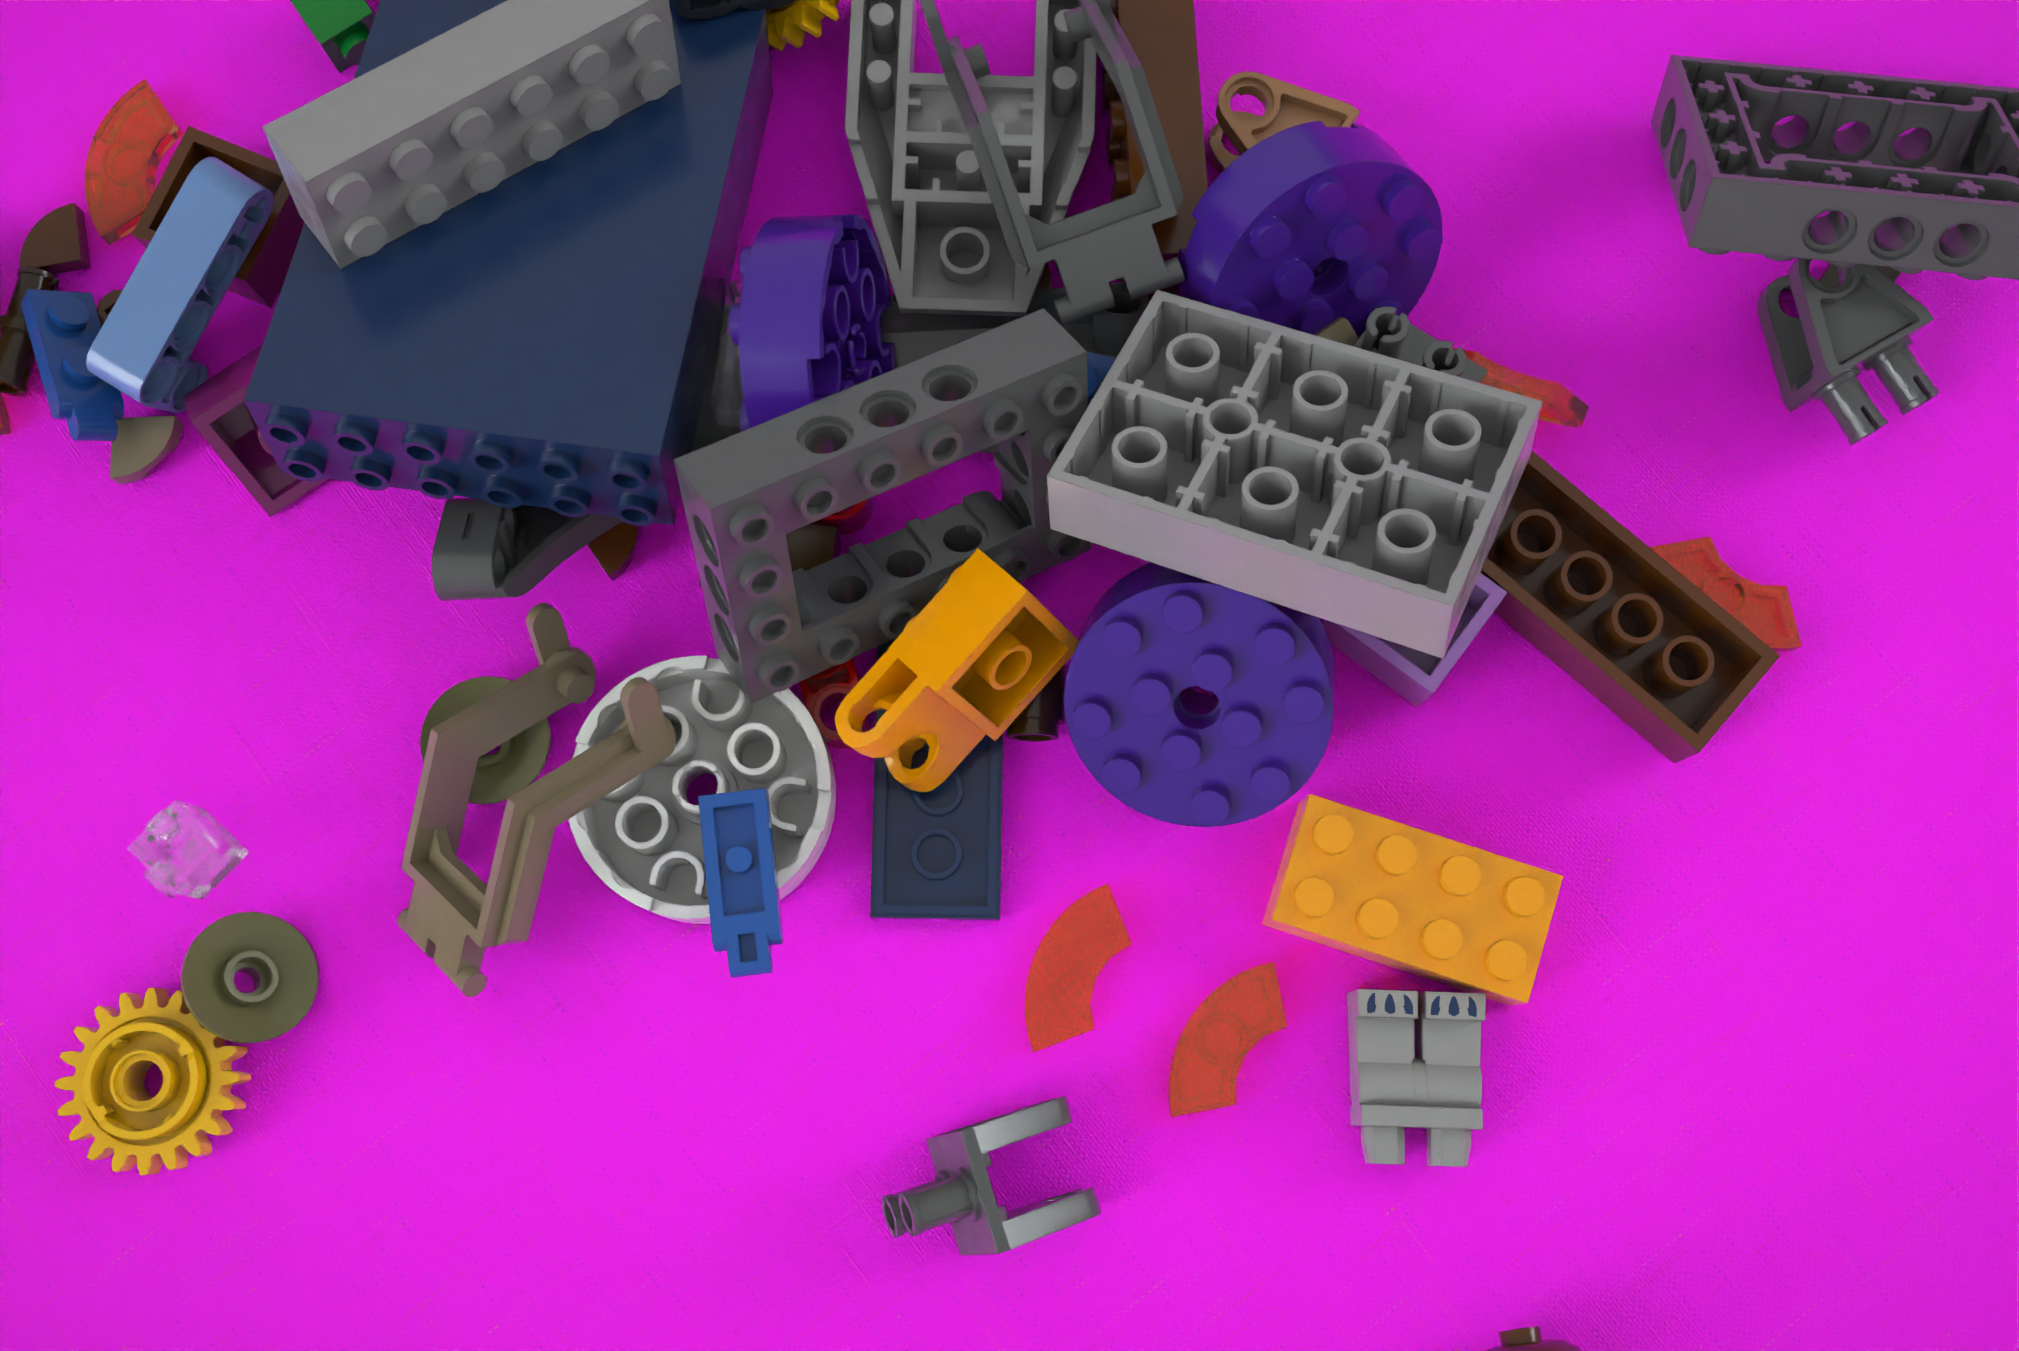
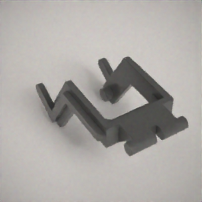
[919,0,1185,325]

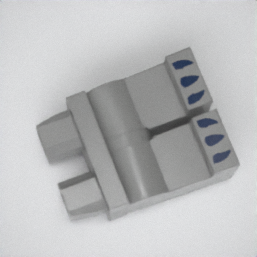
[1347,989,1486,1167]

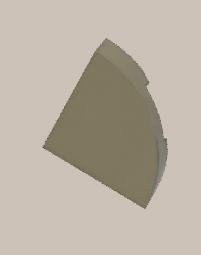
[110,416,183,484]

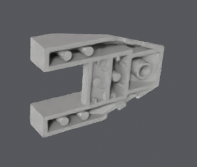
[845,0,1097,317]

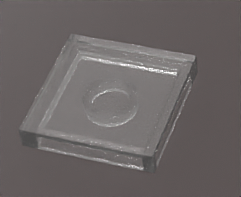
[710,279,744,428]

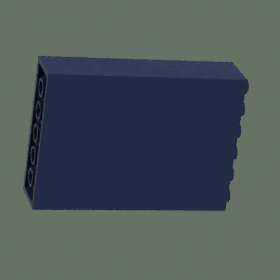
[244,0,773,526]

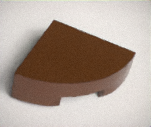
[19,203,90,274]
[587,522,640,581]

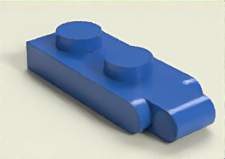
[21,289,124,441]
[698,788,784,978]

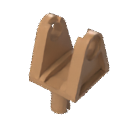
[1207,71,1361,175]

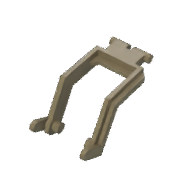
[397,603,676,997]

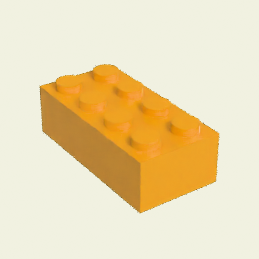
[1262,794,1563,1006]

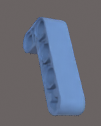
[86,157,274,413]

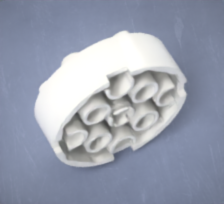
[569,656,836,924]

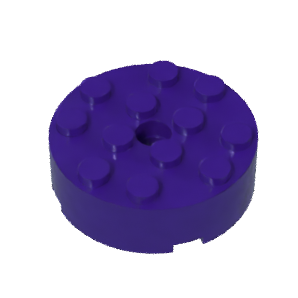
[1178,121,1443,343]
[729,215,895,432]
[1064,562,1336,827]

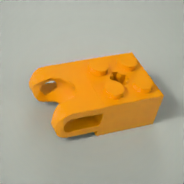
[835,548,1078,792]

